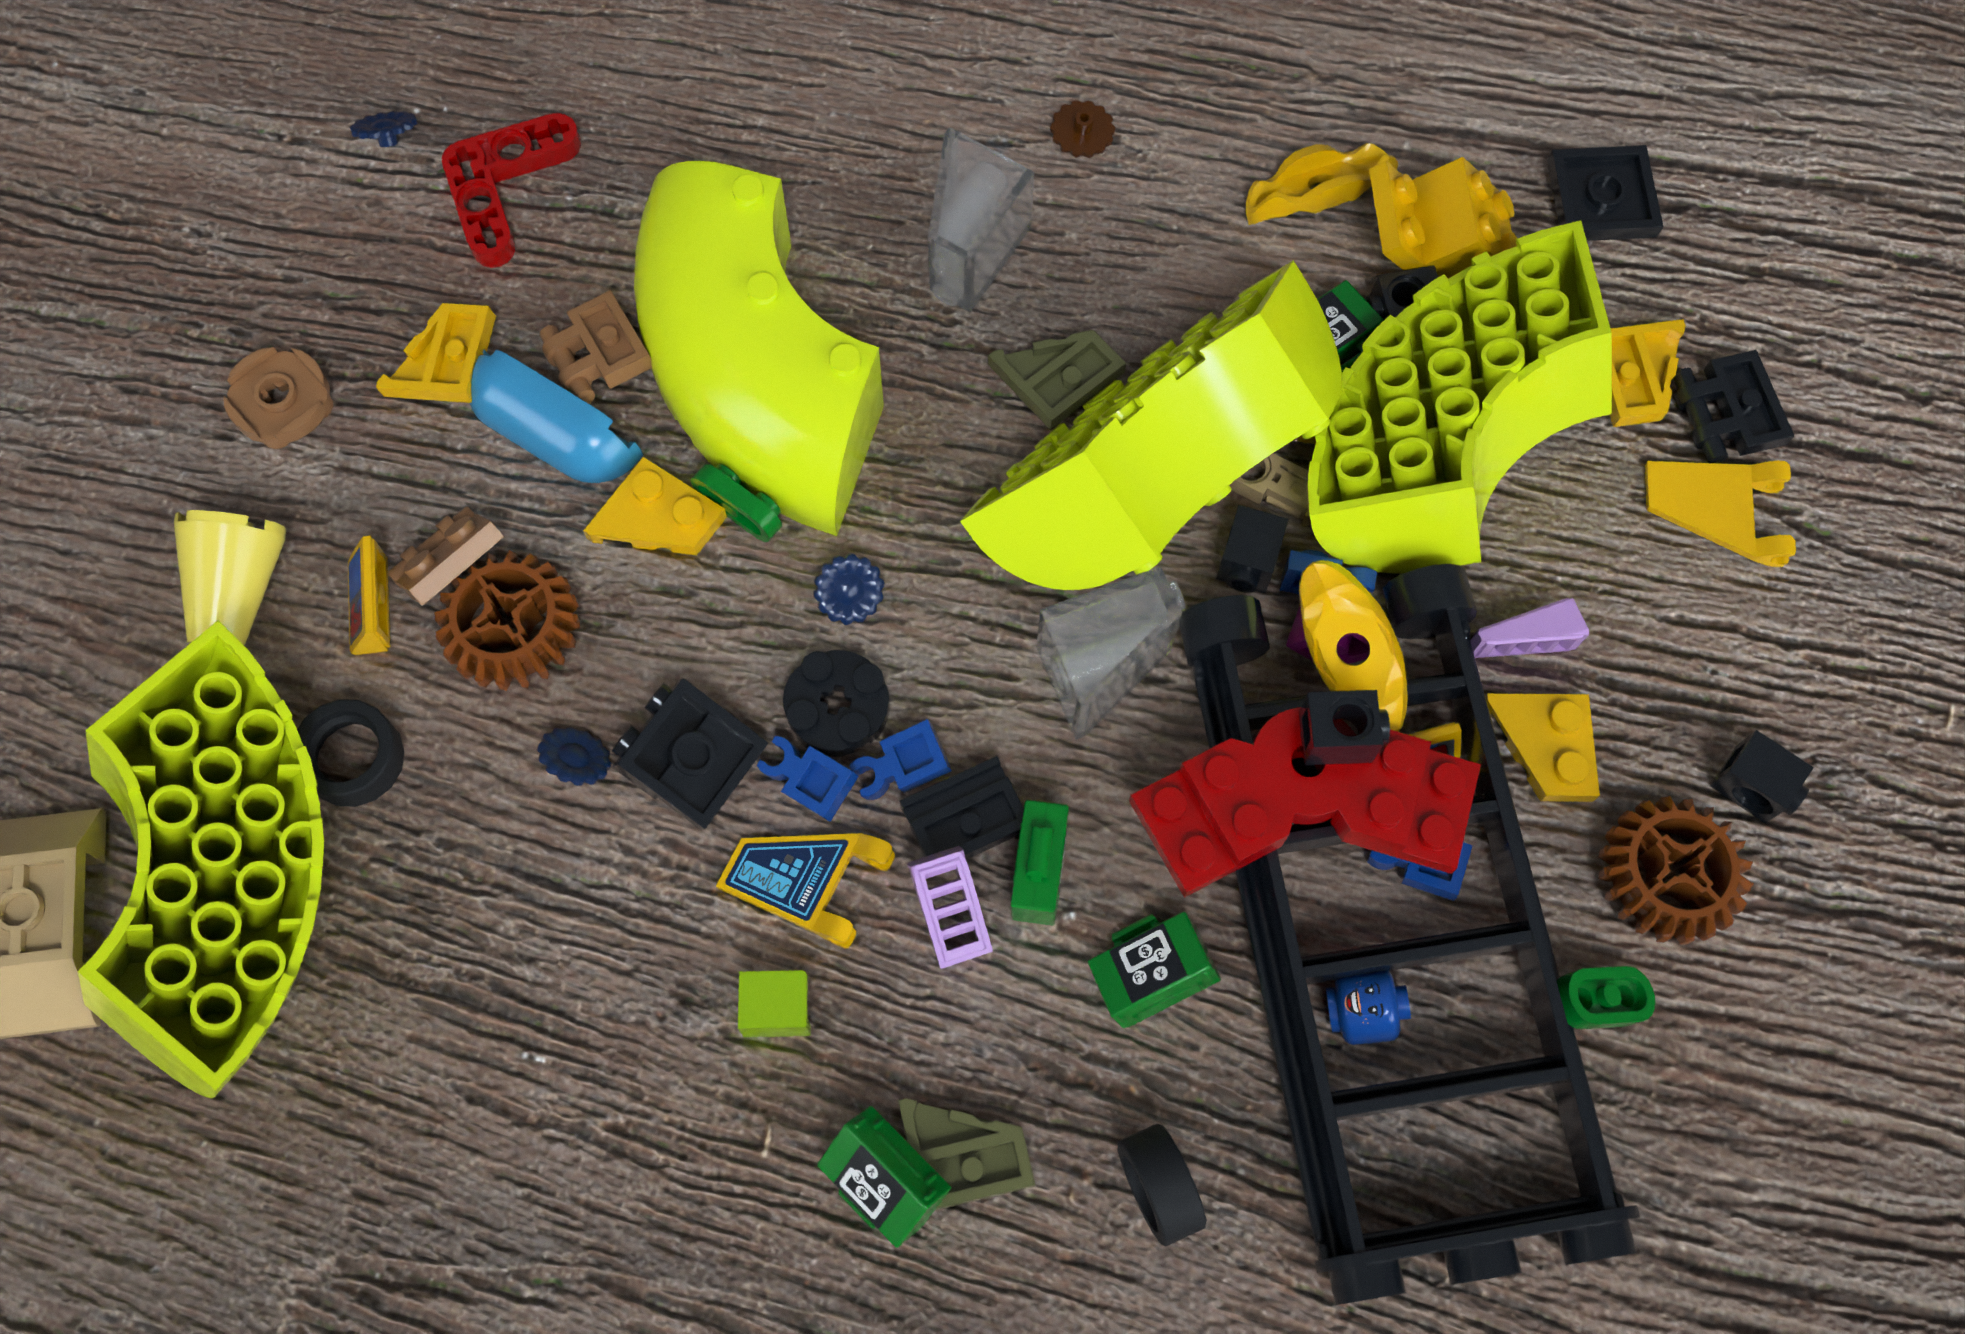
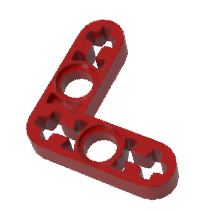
[442,113,581,268]

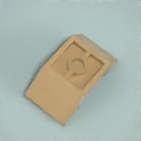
[0,808,106,1039]

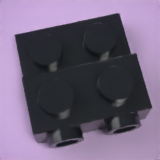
[611,678,769,830]

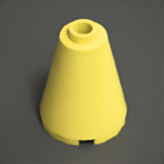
[174,510,286,646]

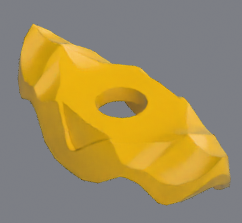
[1246,143,1398,225]
[1299,560,1408,732]

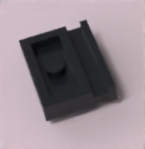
[899,756,1024,860]

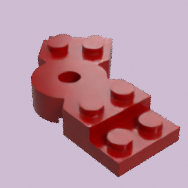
[1129,707,1481,898]

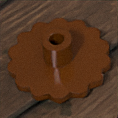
[1050,100,1116,158]

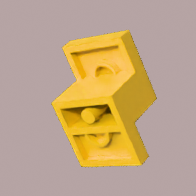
[1369,157,1518,279]

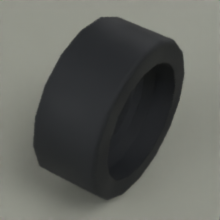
[297,699,405,807]
[1117,1124,1206,1246]

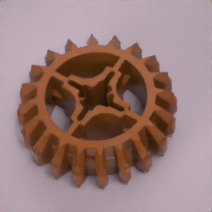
[434,550,580,692]
[1598,796,1754,945]

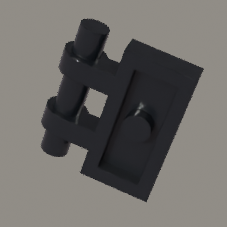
[1673,350,1795,463]

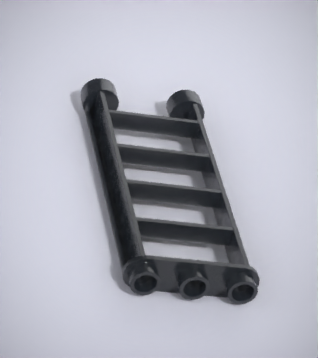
[1178,564,1640,1305]

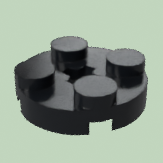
[783,650,890,757]

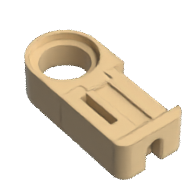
[1230,453,1311,527]

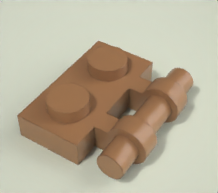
[540,290,652,404]
[387,506,504,606]

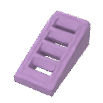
[1470,597,1589,658]
[907,846,993,969]

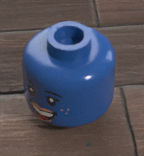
[1326,971,1411,1045]

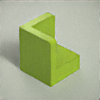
[738,970,811,1037]

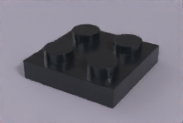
[1547,145,1664,241]

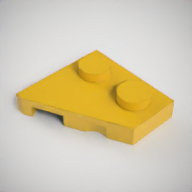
[376,303,496,403]
[1609,319,1686,427]
[583,457,727,555]
[1485,693,1600,802]

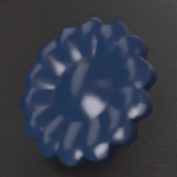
[350,111,418,147]
[813,553,885,625]
[537,727,612,786]

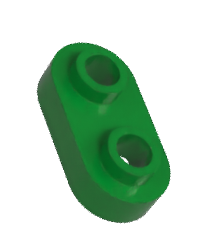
[690,463,782,542]
[1557,966,1655,1029]

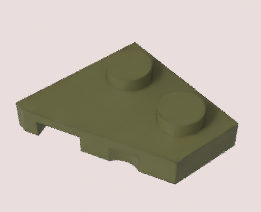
[988,330,1126,430]
[898,1098,1035,1210]

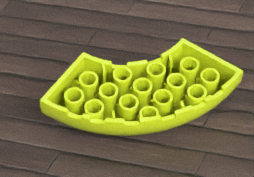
[634,161,884,536]
[1308,220,1612,573]
[960,260,1342,590]
[78,620,324,1098]

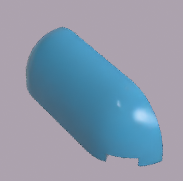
[470,349,643,483]

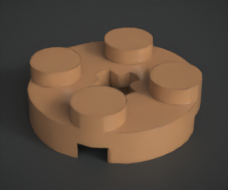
[224,347,333,449]

